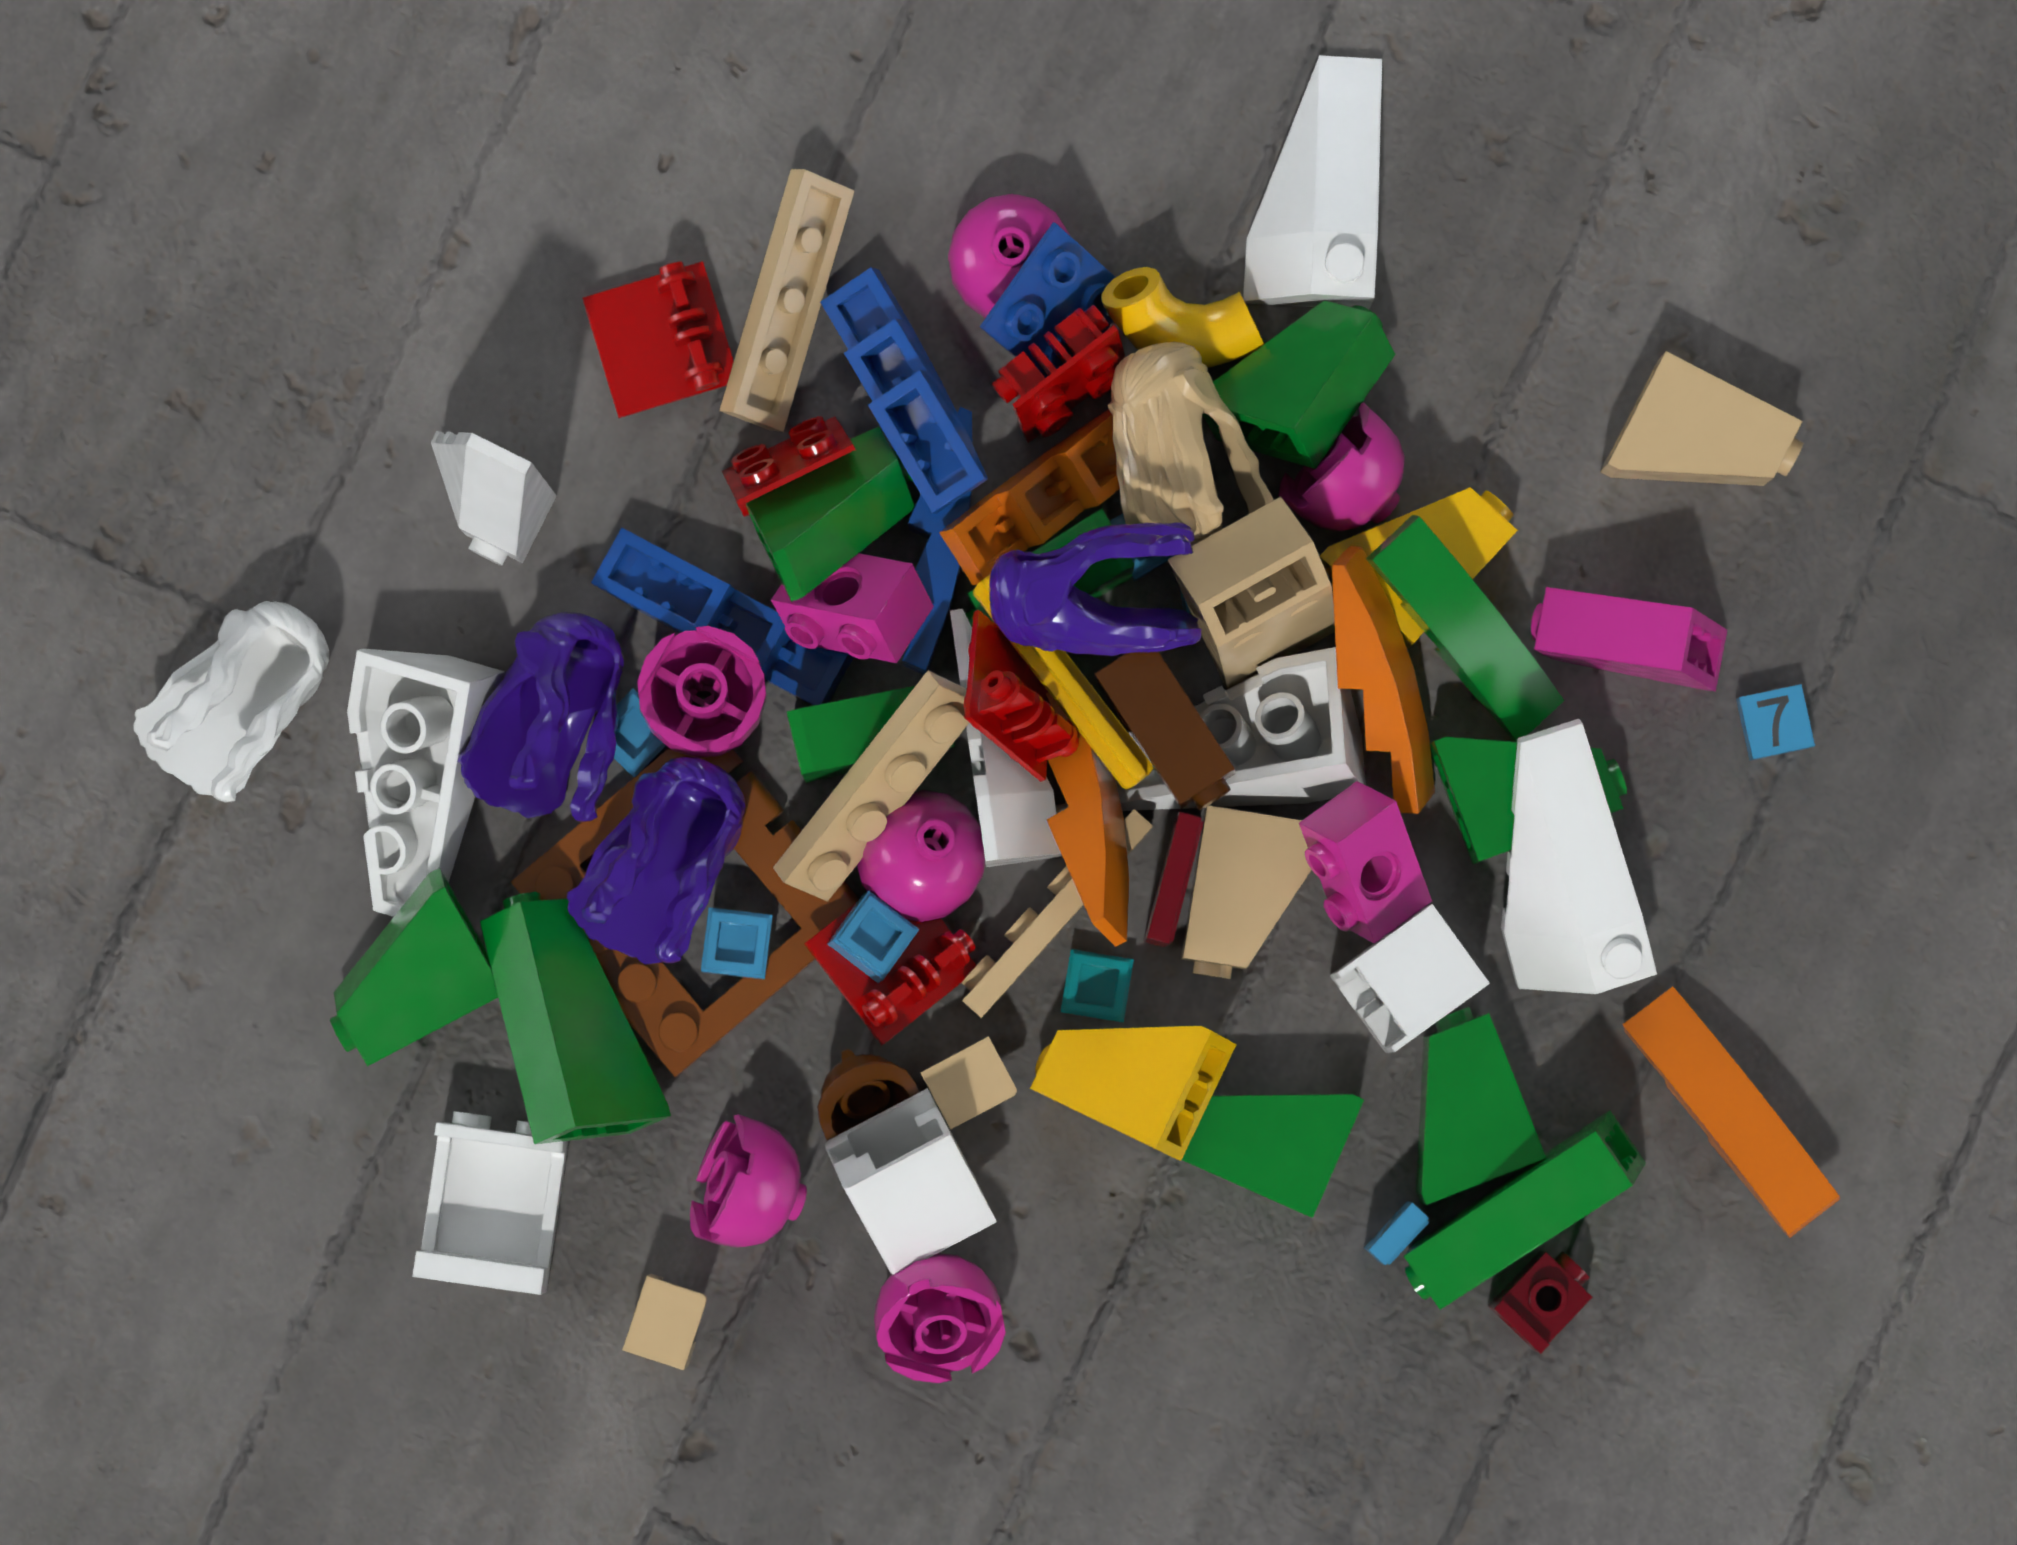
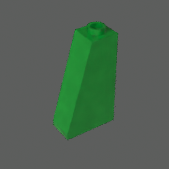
[480,892,671,1144]
[1404,1110,1646,1310]

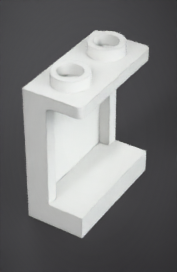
[412,1111,569,1295]

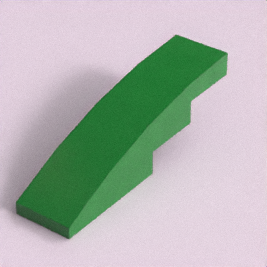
[1366,515,1565,742]

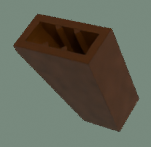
[1095,652,1235,810]

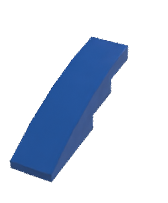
[820,267,988,514]
[902,407,973,675]
[591,528,854,706]

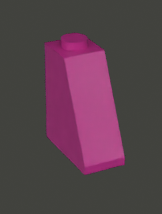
[1531,587,1727,692]

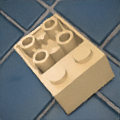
[1168,497,1335,689]

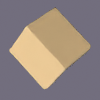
[920,1036,1017,1130]
[622,1274,707,1370]

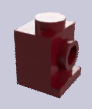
[1488,1250,1593,1354]

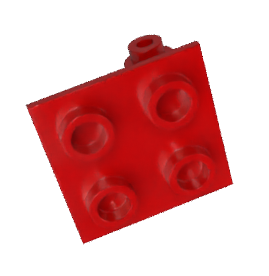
[582,261,734,419]
[992,305,1125,443]
[722,416,856,517]
[964,610,1079,782]
[804,892,977,1046]

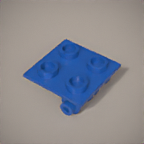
[980,222,1116,378]

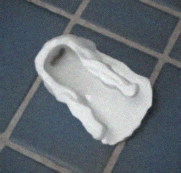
[133,601,329,803]

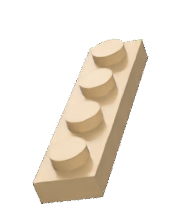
[719,169,854,432]
[773,670,970,901]
[962,809,1153,1019]

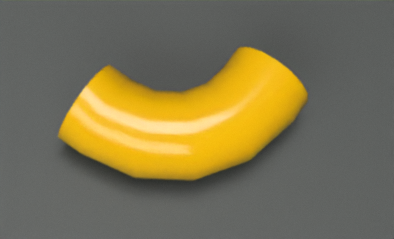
[1102,267,1264,368]

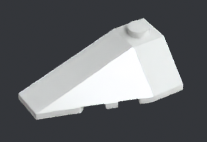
[1243,55,1382,309]
[431,431,557,566]
[950,609,1068,867]
[1115,647,1366,811]
[347,649,505,917]
[1501,719,1657,994]

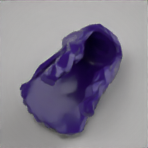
[989,522,1202,656]
[457,612,624,822]
[566,757,745,964]

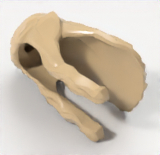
[1108,342,1274,546]

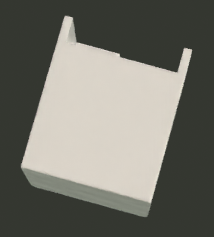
[1330,904,1490,1053]
[825,1088,997,1275]

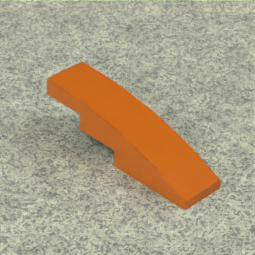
[939,409,1120,586]
[1332,546,1435,814]
[1046,692,1129,947]
[1622,986,1840,1238]

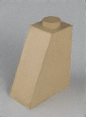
[1600,351,1804,486]
[1181,806,1311,979]

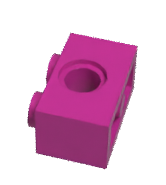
[771,553,934,663]
[1299,781,1432,944]

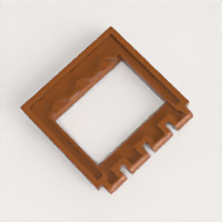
[511,748,860,1077]

